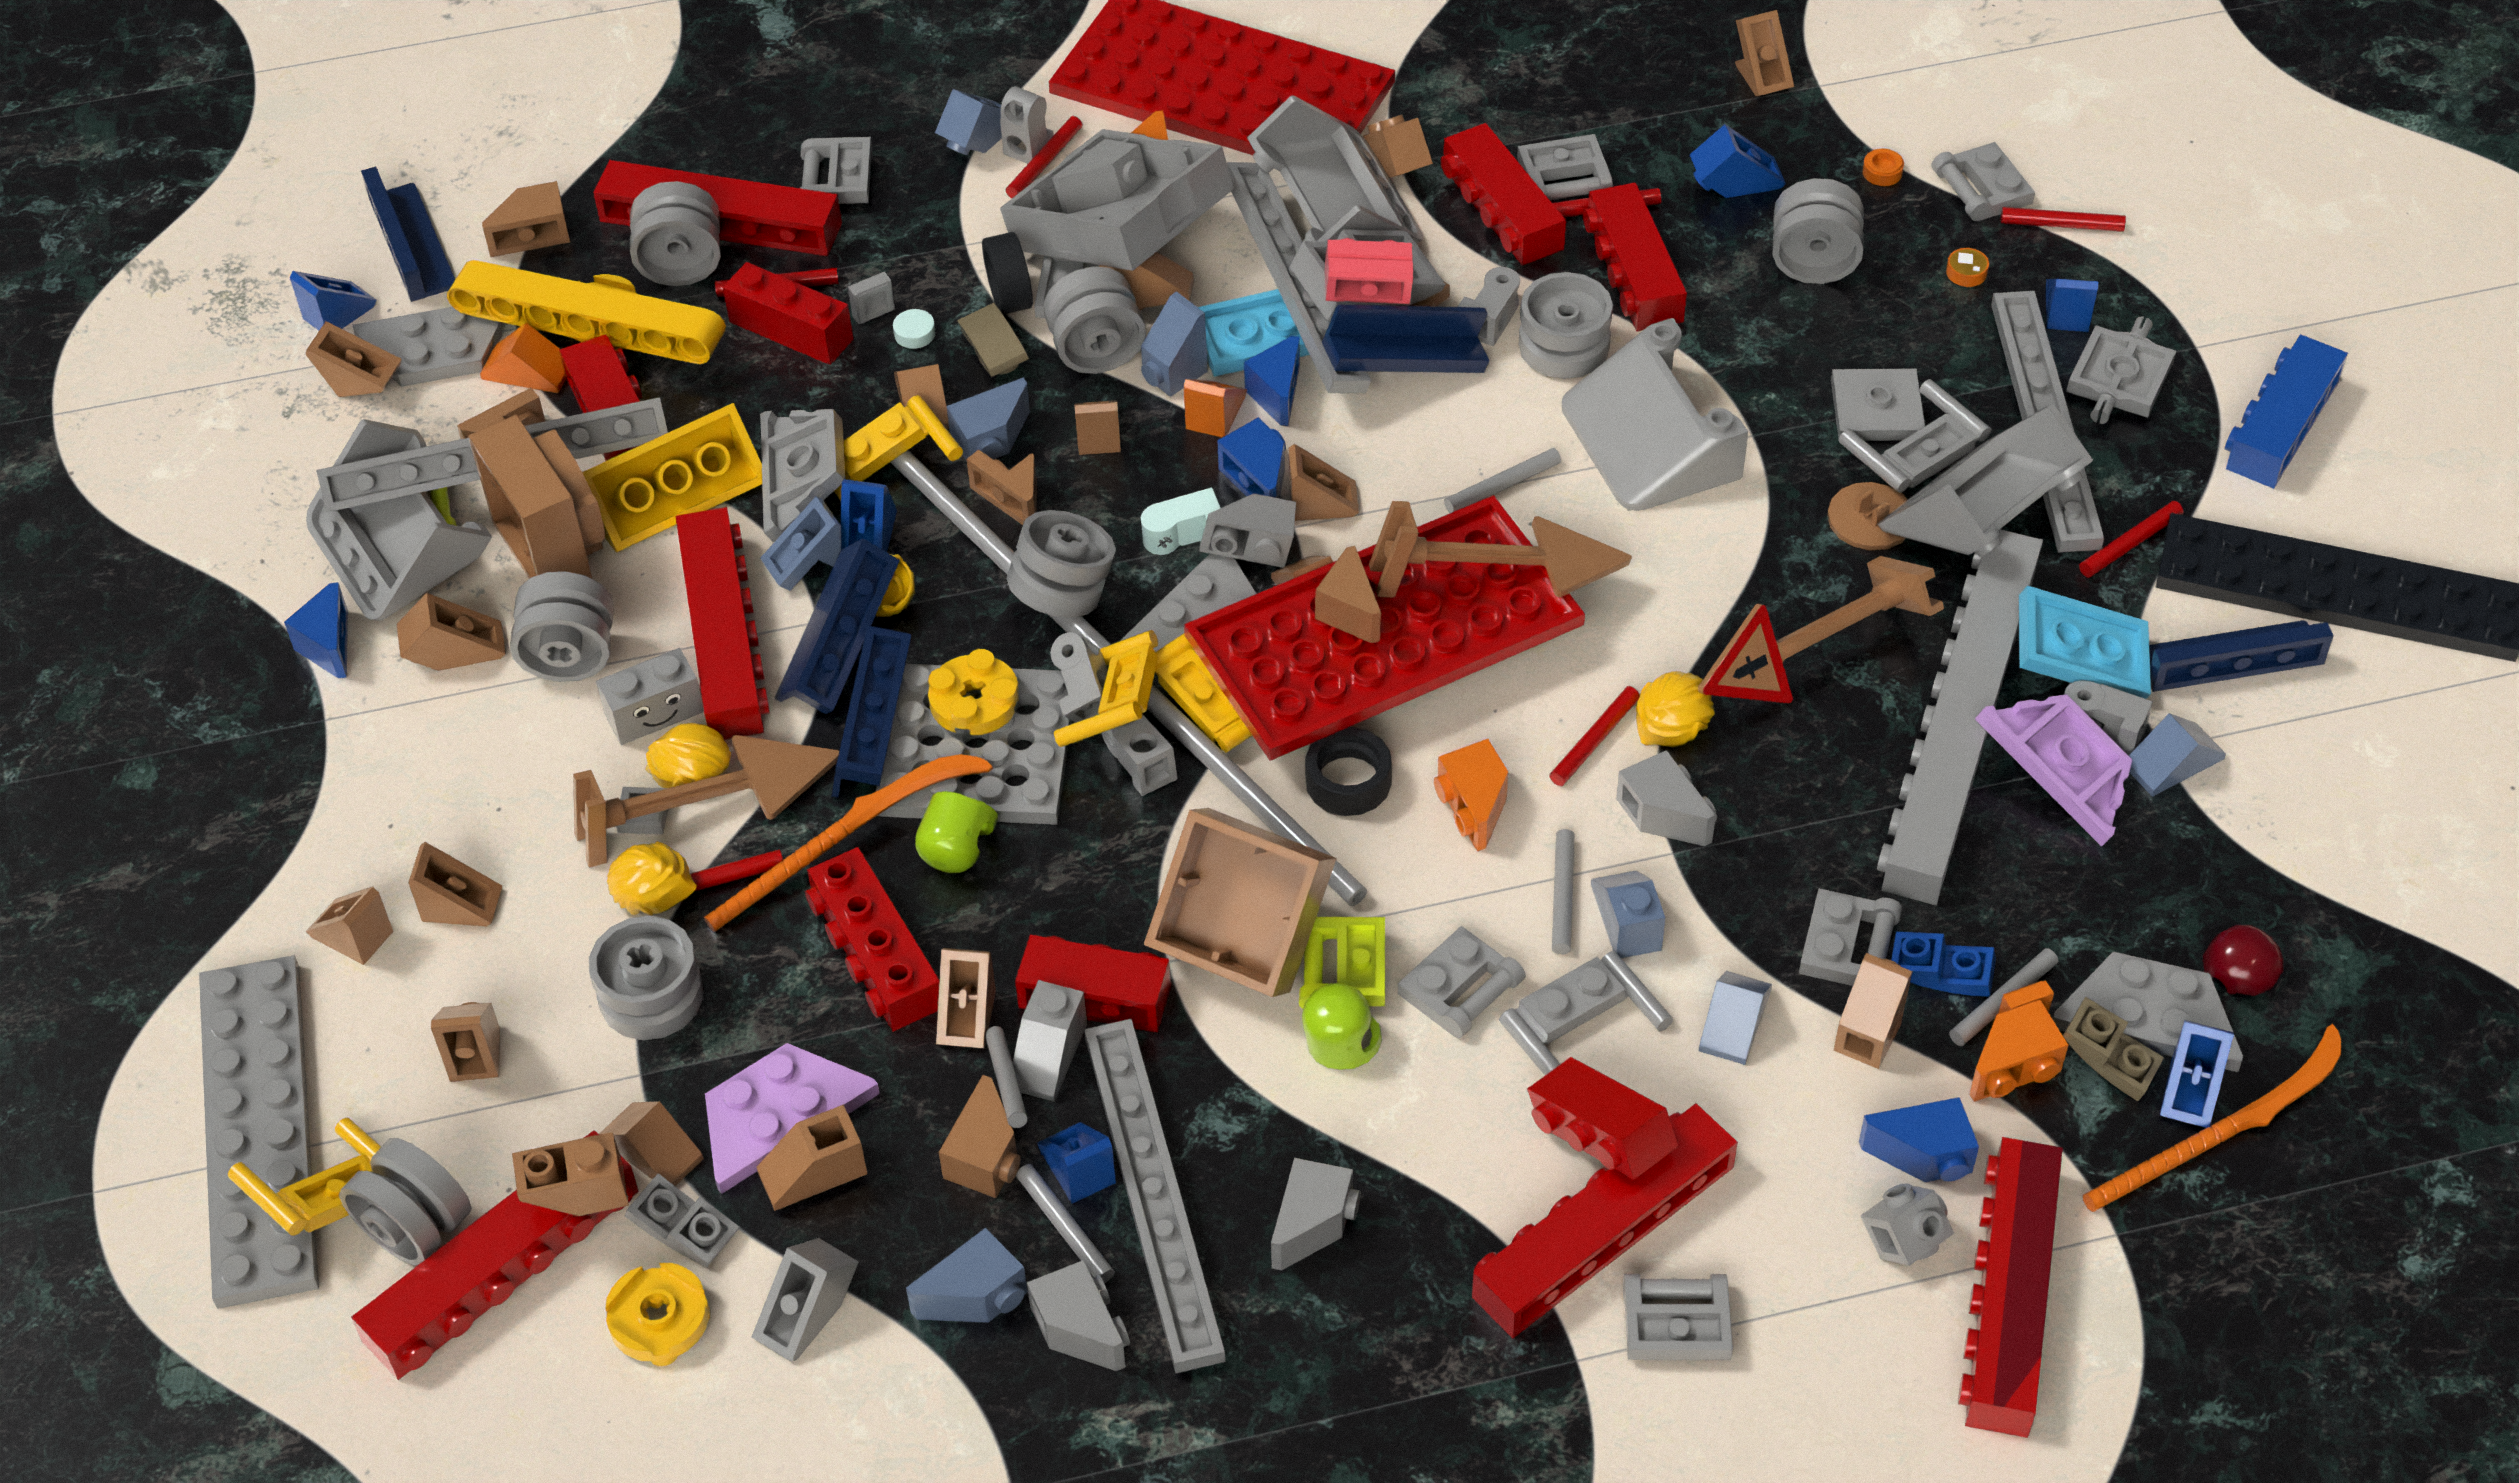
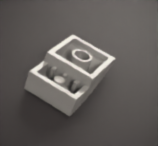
[1290,229,1445,322]

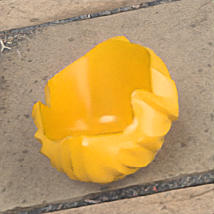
[1636,671,1715,747]
[645,723,731,788]
[607,841,697,916]

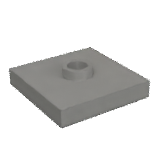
[1831,369,1925,441]

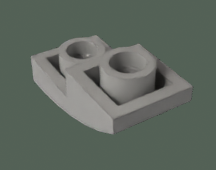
[625,1173,739,1267]

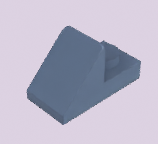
[760,496,841,591]

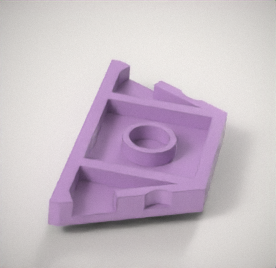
[1975,694,2132,847]
[705,1043,880,1194]

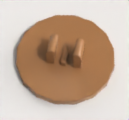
[1827,482,1907,550]

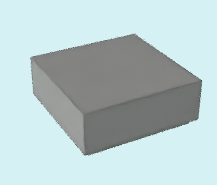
[848,271,895,324]
[616,787,668,834]

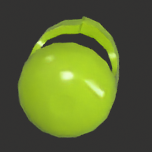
[915,791,998,873]
[1302,983,1382,1070]

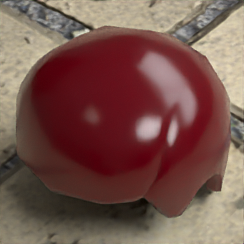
[2203,925,2284,996]

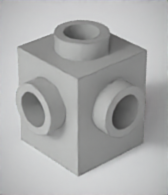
[1861,1183,1954,1266]

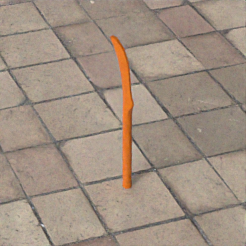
[704,754,993,932]
[2083,1024,2341,1212]

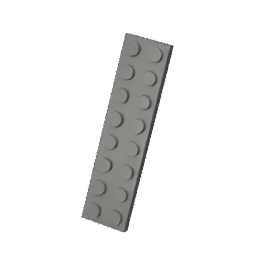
[199,955,319,1309]

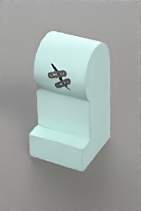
[1141,487,1220,555]

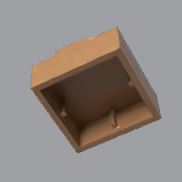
[468,415,605,579]
[1144,808,1337,997]

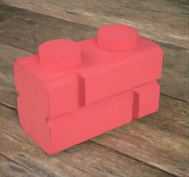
[1325,238,1413,304]

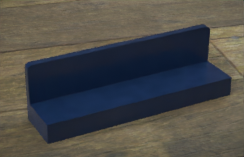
[361,166,455,302]
[1322,304,1490,373]
[775,538,900,714]
[2149,620,2334,692]
[831,625,911,798]

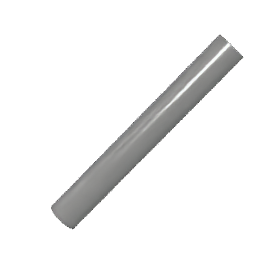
[1444,448,1561,513]
[1552,829,1575,954]
[1949,948,2058,1046]
[985,1026,1027,1128]
[1016,1164,1115,1283]

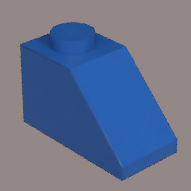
[1690,124,1786,198]
[1217,417,1286,499]
[1859,1097,1979,1182]

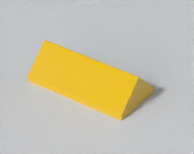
[582,403,762,552]

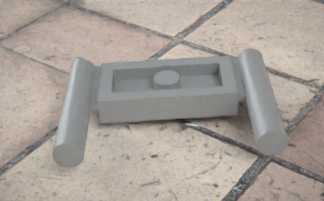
[1838,379,1992,493]
[1499,951,1673,1075]

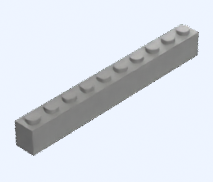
[1877,529,2043,906]

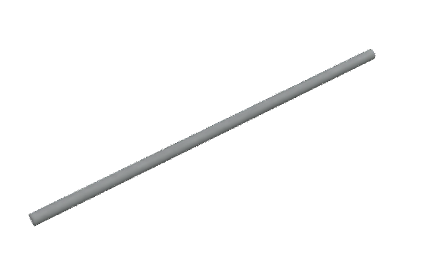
[890,450,1367,906]

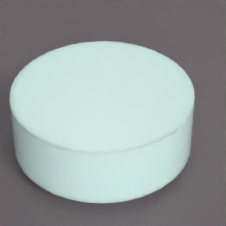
[893,309,935,349]

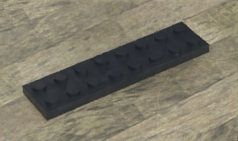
[2155,513,2519,662]

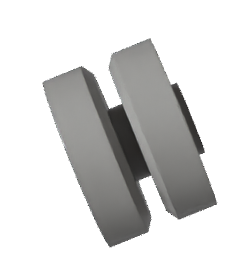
[1772,178,1864,284]
[630,181,721,286]
[1043,266,1146,374]
[1519,272,1613,379]
[1006,510,1116,618]
[510,571,614,682]
[589,916,703,1040]
[339,1138,472,1265]

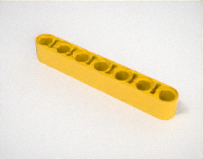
[447,260,726,364]

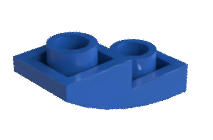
[1891,932,1996,997]

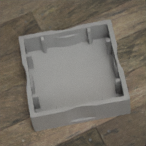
[1000,129,1234,271]

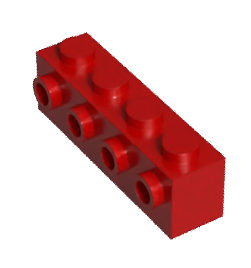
[805,847,940,1032]

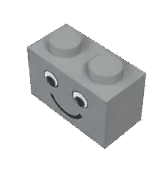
[596,648,704,745]

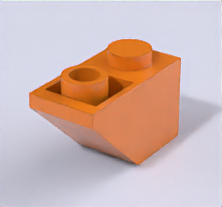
[1434,739,1508,851]
[1969,1000,2069,1102]

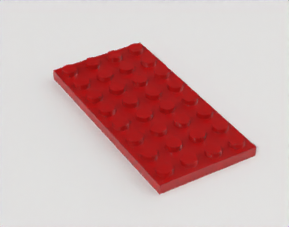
[1048,0,1395,155]
[1184,495,1585,761]

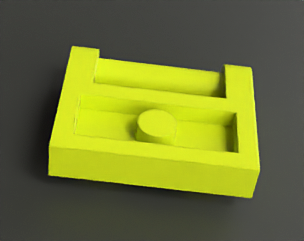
[1299,917,1385,1009]

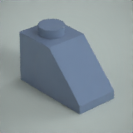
[935,89,1002,155]
[1141,292,1208,397]
[946,377,1030,462]
[1591,871,1665,958]
[906,1228,1028,1323]

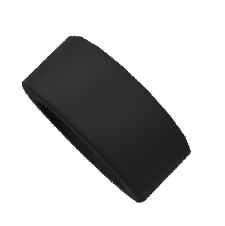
[982,232,1033,314]
[1305,727,1392,816]

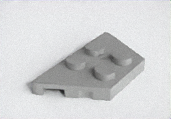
[353,307,503,387]
[760,409,845,542]
[1120,554,1256,652]
[2053,952,2243,1072]

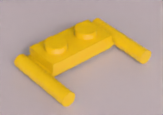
[834,395,963,500]
[1054,630,1158,747]
[1155,633,1252,753]
[228,1118,381,1236]

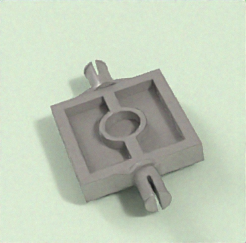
[2066,317,2176,424]

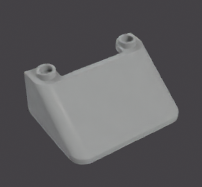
[1247,96,1423,244]
[1562,318,1748,511]
[1878,404,2093,557]
[306,419,492,621]

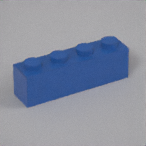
[2225,334,2348,489]

